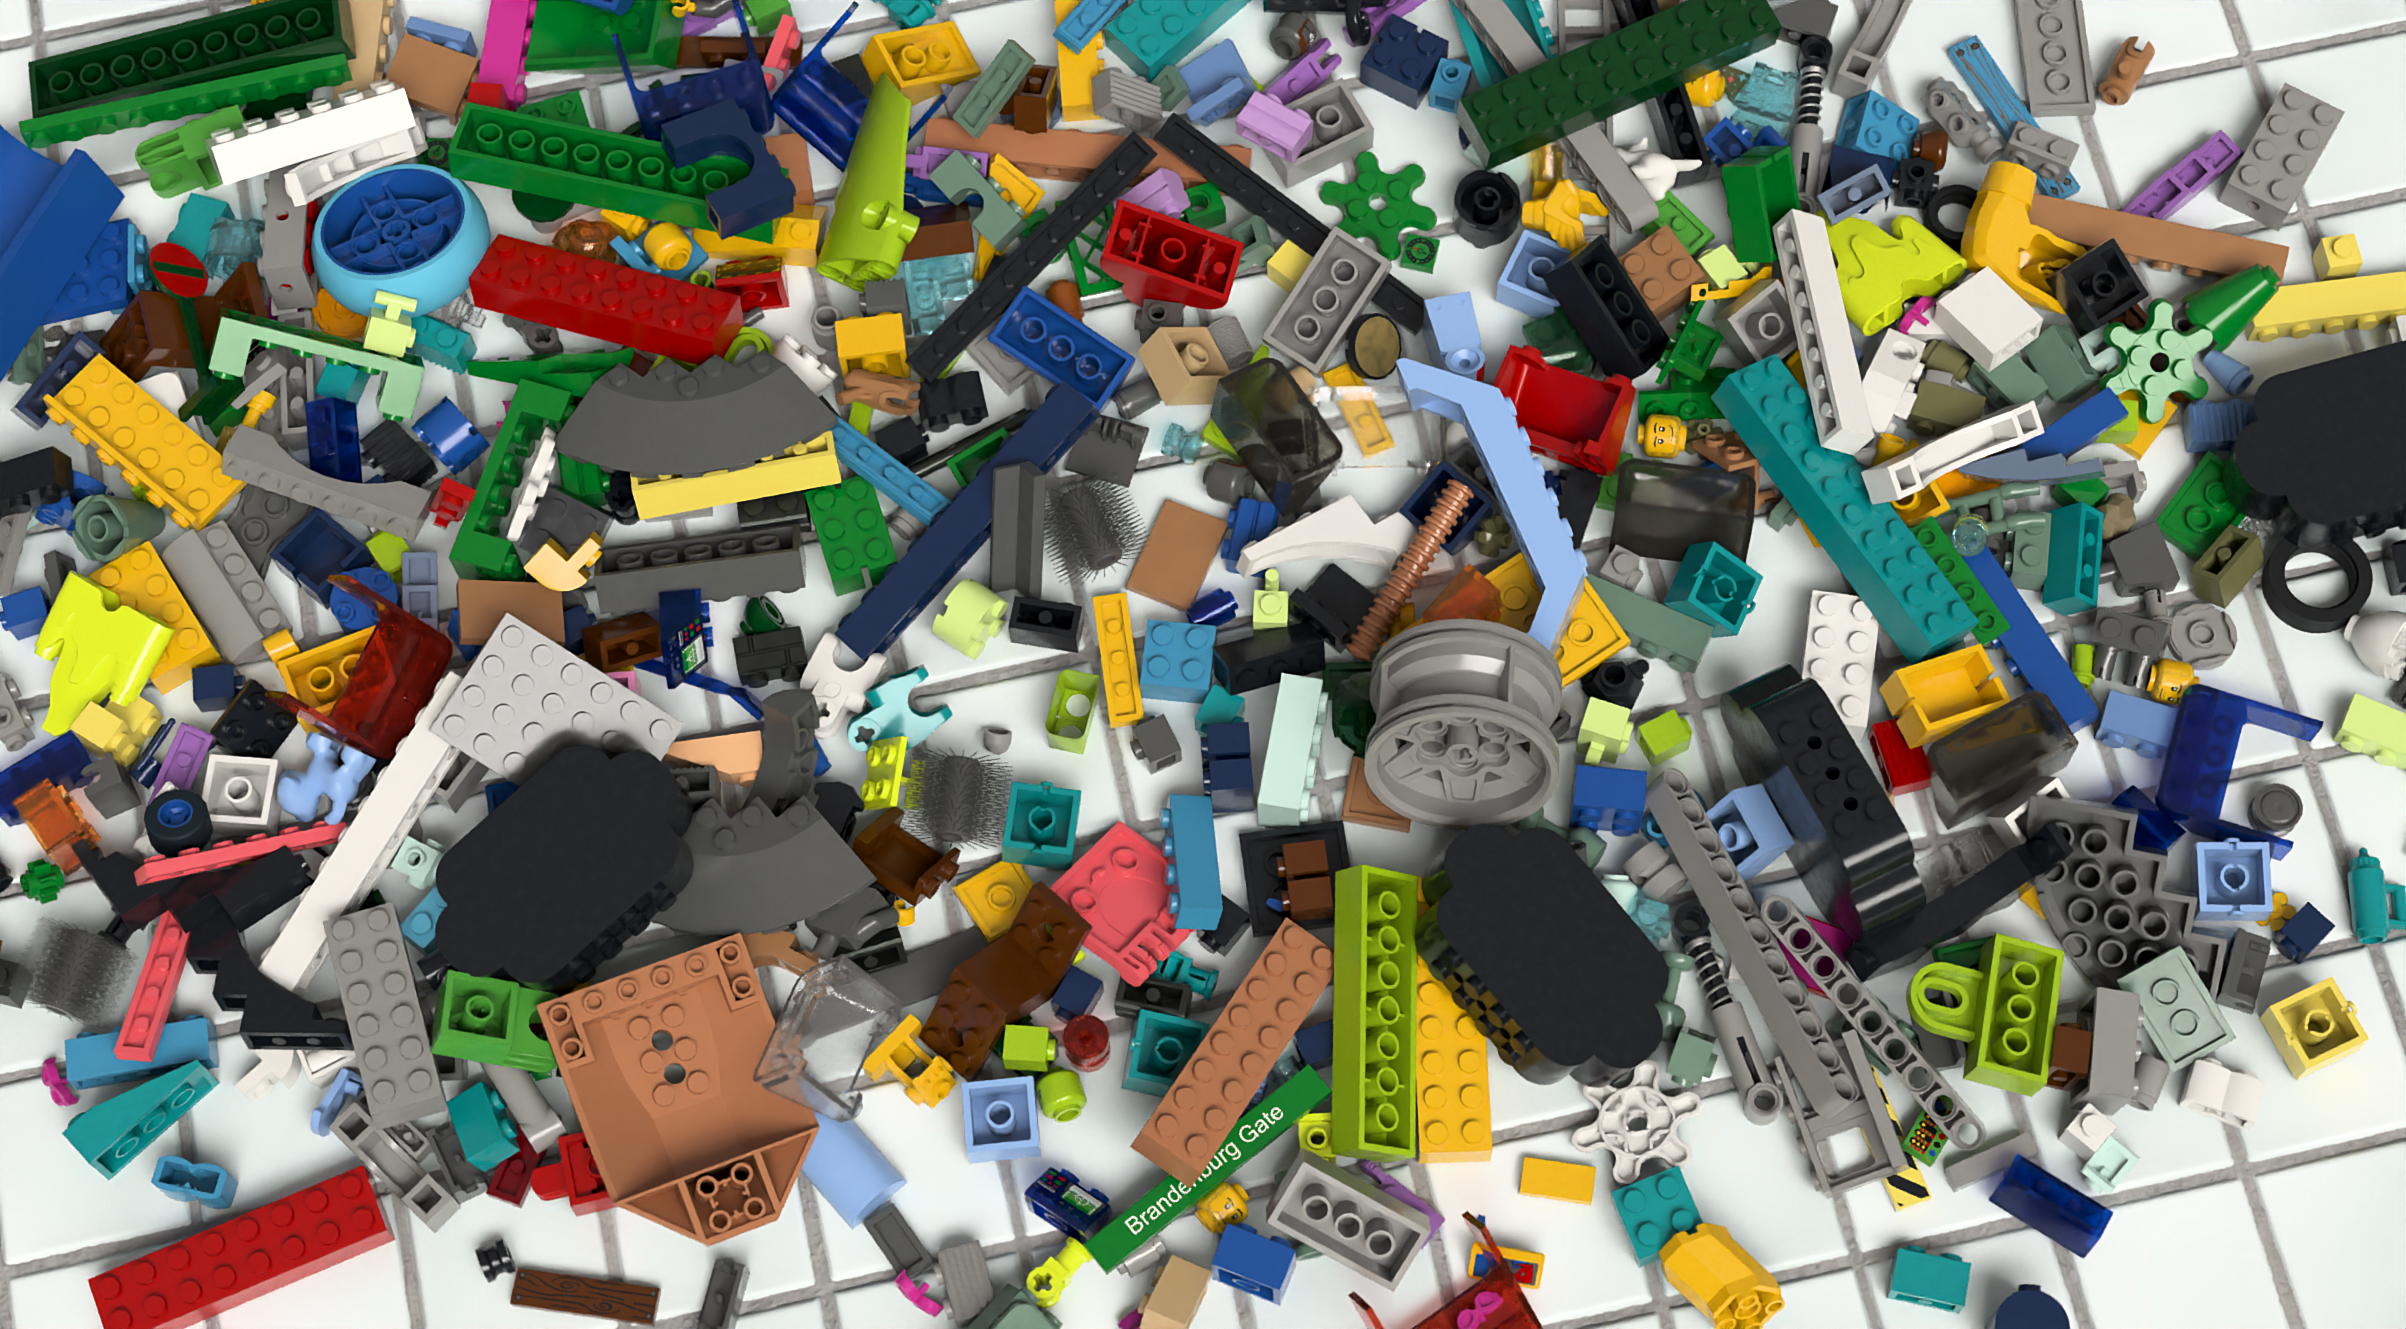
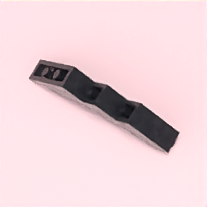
[1843,822,2074,983]
[71,838,311,934]
[186,910,354,1050]

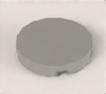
[2167,603,2238,670]

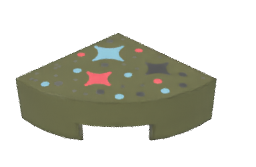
[1721,66,1754,107]

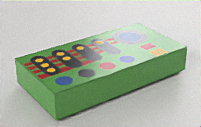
[1901,1095,1954,1167]

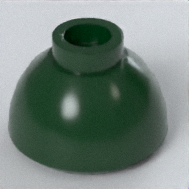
[739,595,785,636]

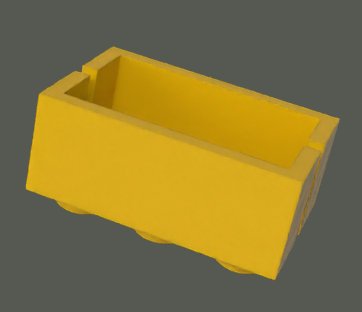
[1879,643,2013,749]

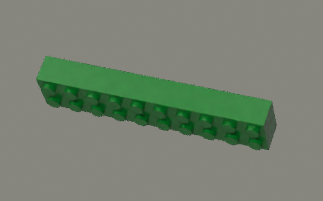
[448,102,789,244]

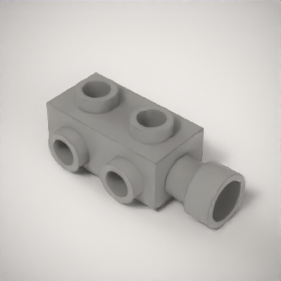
[1920,77,2004,165]
[0,672,35,752]

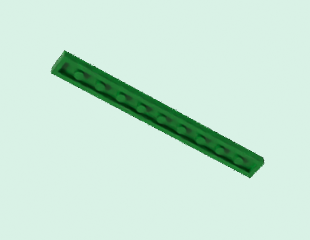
[19,53,353,149]

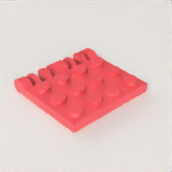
[1050,821,1222,987]

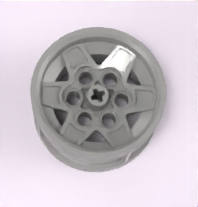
[1364,619,1562,830]

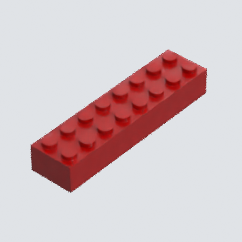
[468,234,744,365]
[88,1165,396,1329]

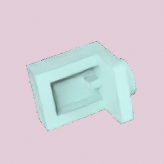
[2080,1134,2140,1194]

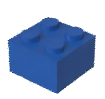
[1569,765,1647,837]
[1211,1223,1296,1306]

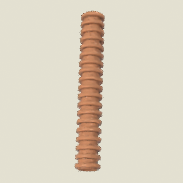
[1345,479,1475,662]

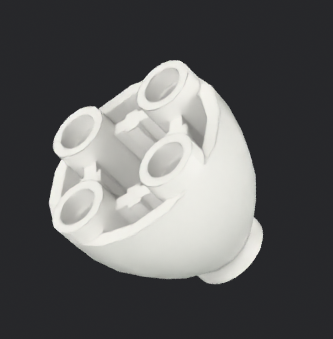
[772,333,838,395]
[2344,611,2406,681]

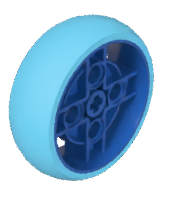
[311,164,490,318]

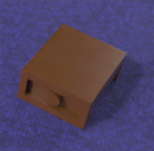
[852,806,961,907]

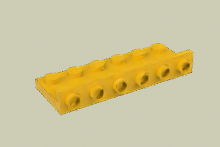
[43,353,248,532]

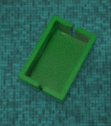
[1721,145,1801,262]
[804,475,898,597]

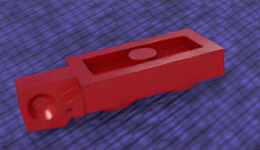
[429,477,476,530]

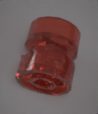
[1062,1014,1111,1073]

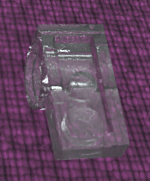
[1915,829,1995,894]

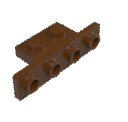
[676,36,803,70]

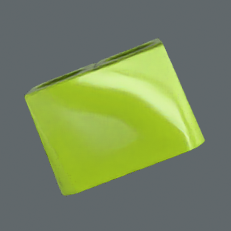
[1045,669,1099,755]

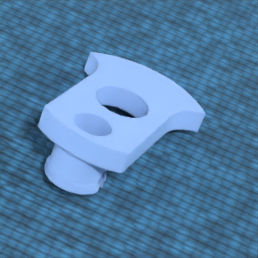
[311,1068,364,1137]

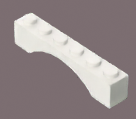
[1861,401,2045,505]

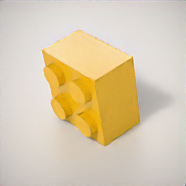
[835,312,911,379]

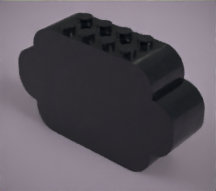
[2223,340,2406,548]
[1720,663,1926,942]
[435,745,694,996]
[1415,824,1669,1088]

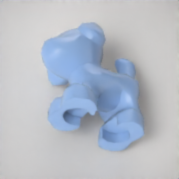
[277,731,377,825]

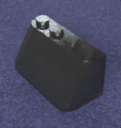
[1210,358,1343,518]
[1608,459,1756,564]
[1926,691,2079,830]

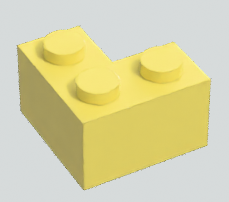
[70,696,164,768]

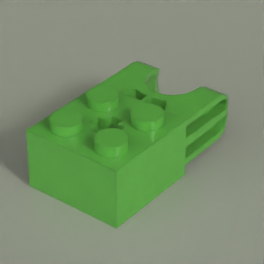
[135,104,246,199]
[430,970,561,1073]

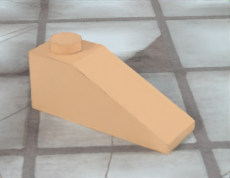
[662,730,764,787]

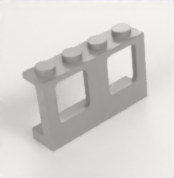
[1771,1029,1910,1199]

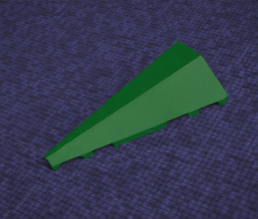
[466,347,634,398]

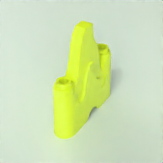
[1816,209,1967,336]
[34,570,175,738]

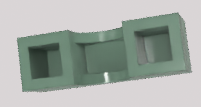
[928,149,1029,253]

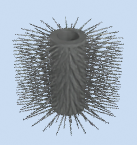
[1044,470,1151,586]
[900,748,1013,850]
[8,917,139,1028]

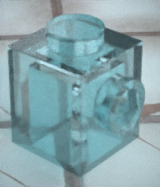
[1629,895,1673,948]

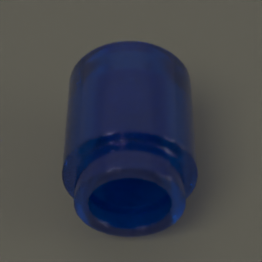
[1185,588,1238,628]

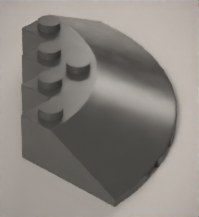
[554,349,839,479]
[2027,794,2228,1002]
[649,795,877,938]

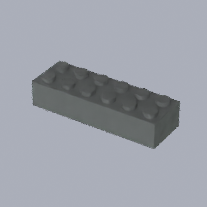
[594,523,806,615]

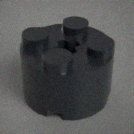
[1453,170,1520,249]

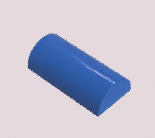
[987,285,1136,414]

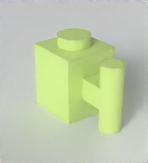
[1697,244,1763,305]
[363,289,417,358]
[1253,568,1289,636]

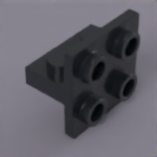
[210,679,298,759]

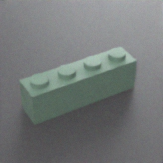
[1585,573,1714,674]

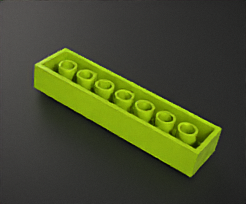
[1331,864,1418,1163]

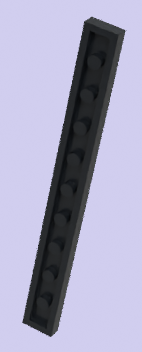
[1153,112,1425,337]
[905,131,1157,385]

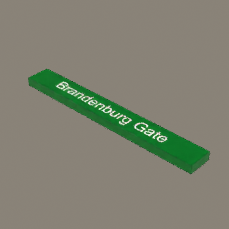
[1083,1064,1332,1275]

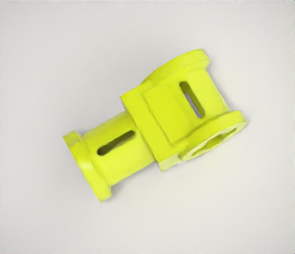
[1026,1236,1093,1308]

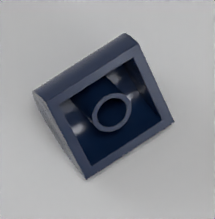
[1399,460,1495,556]
[1984,1284,2070,1329]

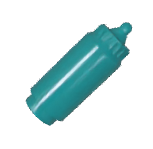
[2347,847,2406,944]

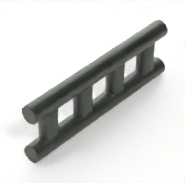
[907,408,1033,478]

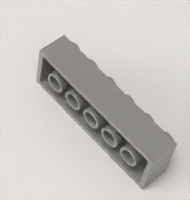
[322,902,449,1130]

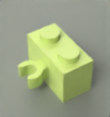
[1575,697,1634,767]

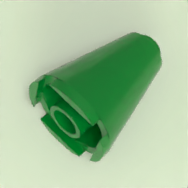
[2181,263,2280,352]

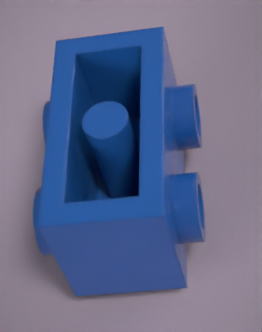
[1703,117,1762,168]

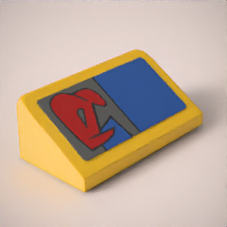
[1468,1242,1545,1289]

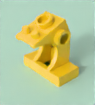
[861,1013,957,1109]

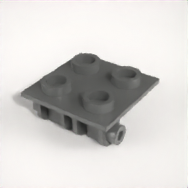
[1065,414,1150,488]

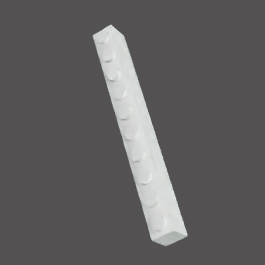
[258,671,462,997]

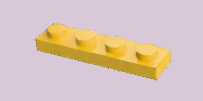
[1092,592,1144,728]

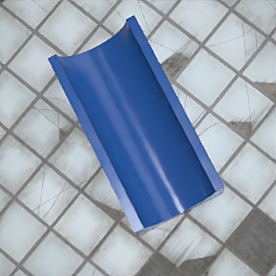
[0,125,125,382]

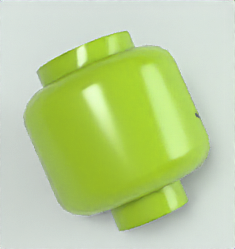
[1035,1067,1087,1123]

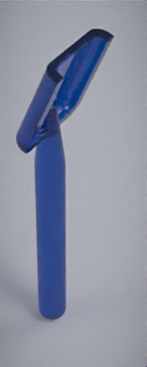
[633,659,764,721]

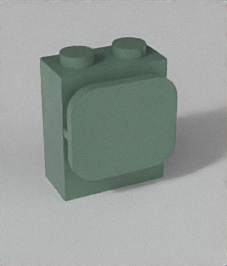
[967,1284,1063,1329]

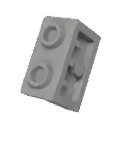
[2002,120,2080,183]

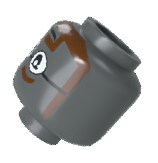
[1269,12,1317,60]
[1203,458,1255,505]

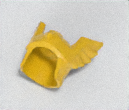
[1521,177,1609,251]

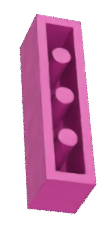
[477,0,537,112]

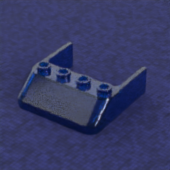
[611,0,775,142]
[771,1,953,173]
[2154,684,2323,861]

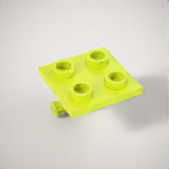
[860,736,926,811]

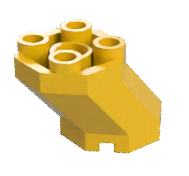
[1658,1223,1785,1329]

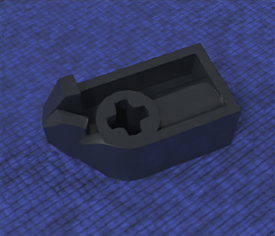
[814,782,865,844]

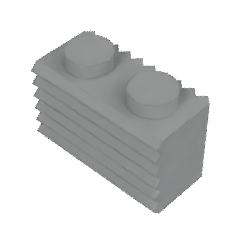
[1092,67,1163,131]
[933,1240,995,1328]

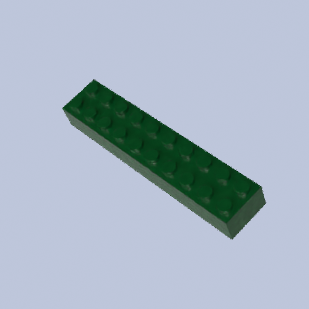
[28,0,357,118]
[1456,0,1782,171]

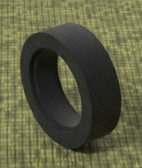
[2261,538,2373,634]

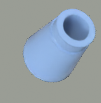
[2202,349,2254,396]

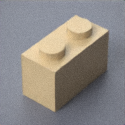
[1138,1255,1212,1329]

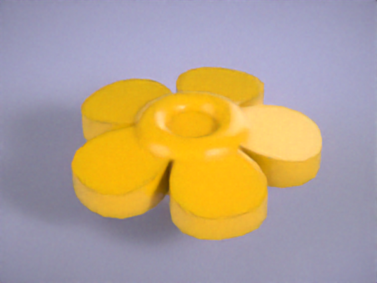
[2255,892,2296,932]

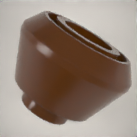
[1911,128,1948,173]

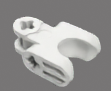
[800,632,889,740]

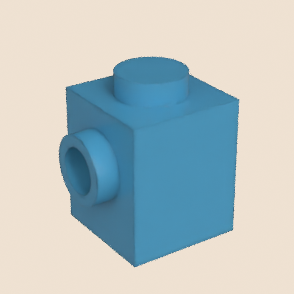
[1429,58,1472,114]

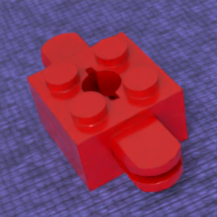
[530,1132,618,1217]

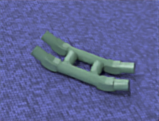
[1935,481,2046,546]

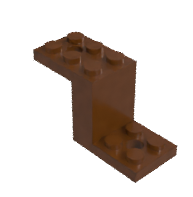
[99,262,269,383]
[919,881,1093,1082]

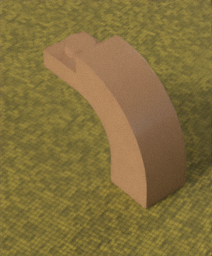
[742,931,823,985]

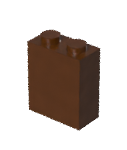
[901,201,975,262]

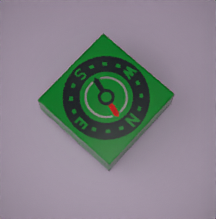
[419,138,452,173]
[1400,233,1440,274]

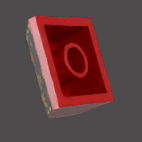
[715,256,790,313]

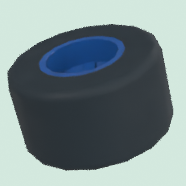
[144,789,213,858]

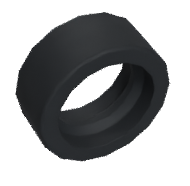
[1924,184,1978,251]

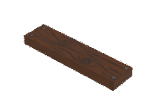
[510,1268,661,1327]

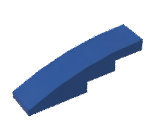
[2002,387,2129,485]

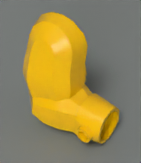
[1961,161,2087,314]

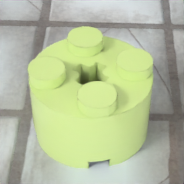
[932,578,1009,660]

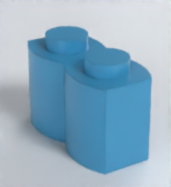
[151,1156,238,1209]

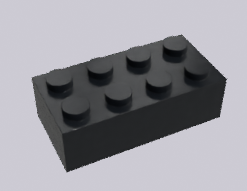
[1542,234,1670,380]

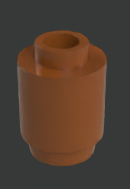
[1045,279,1085,323]

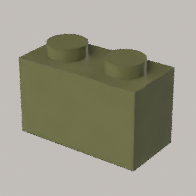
[1906,379,1987,437]
[2190,524,2265,609]

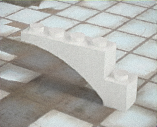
[284,117,428,207]
[1236,494,1419,579]

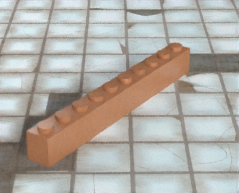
[923,117,1252,197]

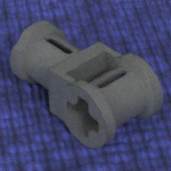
[502,315,564,355]

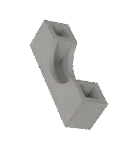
[329,1102,461,1233]

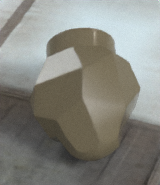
[2096,493,2136,541]

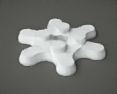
[505,426,556,542]
[1572,1060,1702,1186]

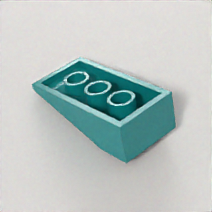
[62,1060,220,1180]

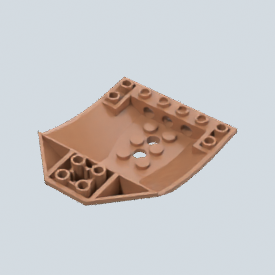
[536,932,820,1247]

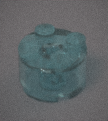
[202,217,266,285]

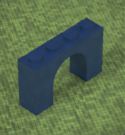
[660,98,796,240]

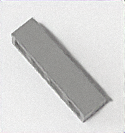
[353,1090,433,1164]
[1944,1132,2038,1193]

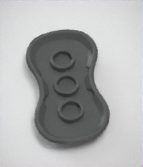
[225,483,317,581]

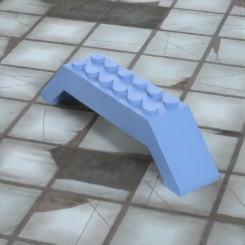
[1396,357,1588,657]

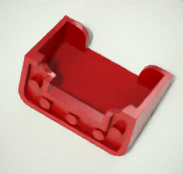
[1492,345,1636,477]

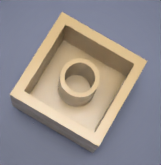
[1137,327,1236,406]

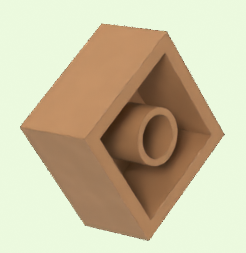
[1618,224,1710,322]

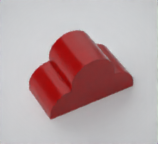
[1099,199,1244,309]

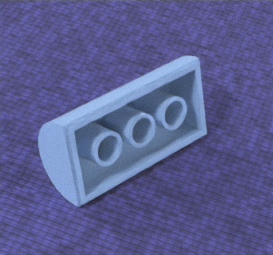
[799,1076,907,1230]

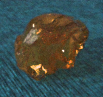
[552,219,619,264]

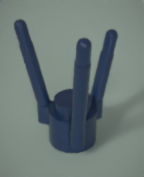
[127,718,215,790]

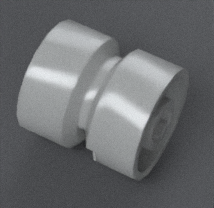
[1622,840,1688,908]

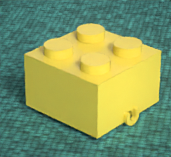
[2260,977,2369,1081]

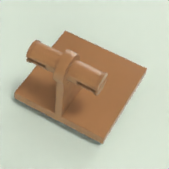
[1691,430,1776,513]

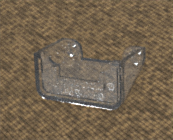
[1304,385,1447,476]
[753,954,905,1123]

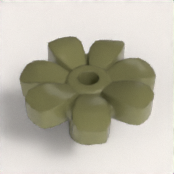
[1685,418,1723,460]
[1474,514,1512,558]

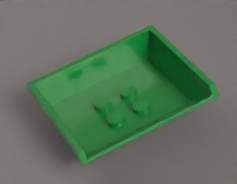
[524,0,685,75]

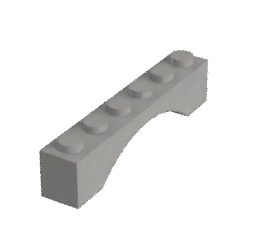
[1832,0,1913,99]
[222,424,432,542]

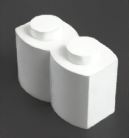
[2179,1058,2266,1129]

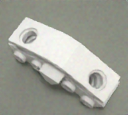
[1853,328,1926,470]

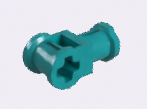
[872,0,936,30]
[1149,951,1220,1001]

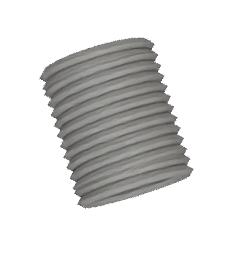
[1207,316,1254,370]

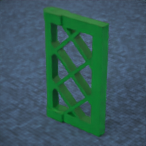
[1054,200,1123,298]

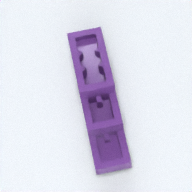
[2122,129,2244,221]

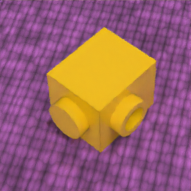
[600,209,652,244]

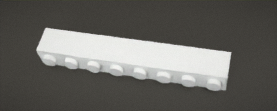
[1772,208,1874,455]

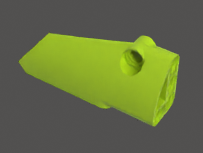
[815,72,920,293]

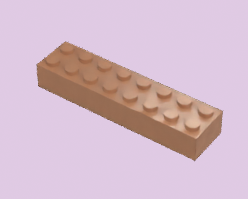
[1130,917,1334,1188]

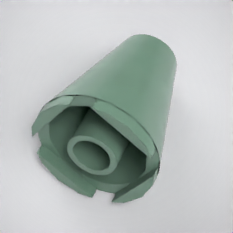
[72,494,166,562]

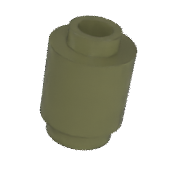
[1920,339,1971,384]

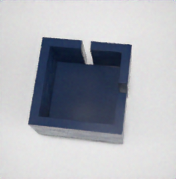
[1360,13,1449,110]
[270,508,375,610]
[1200,722,1254,814]

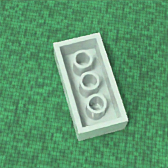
[1257,673,1329,829]

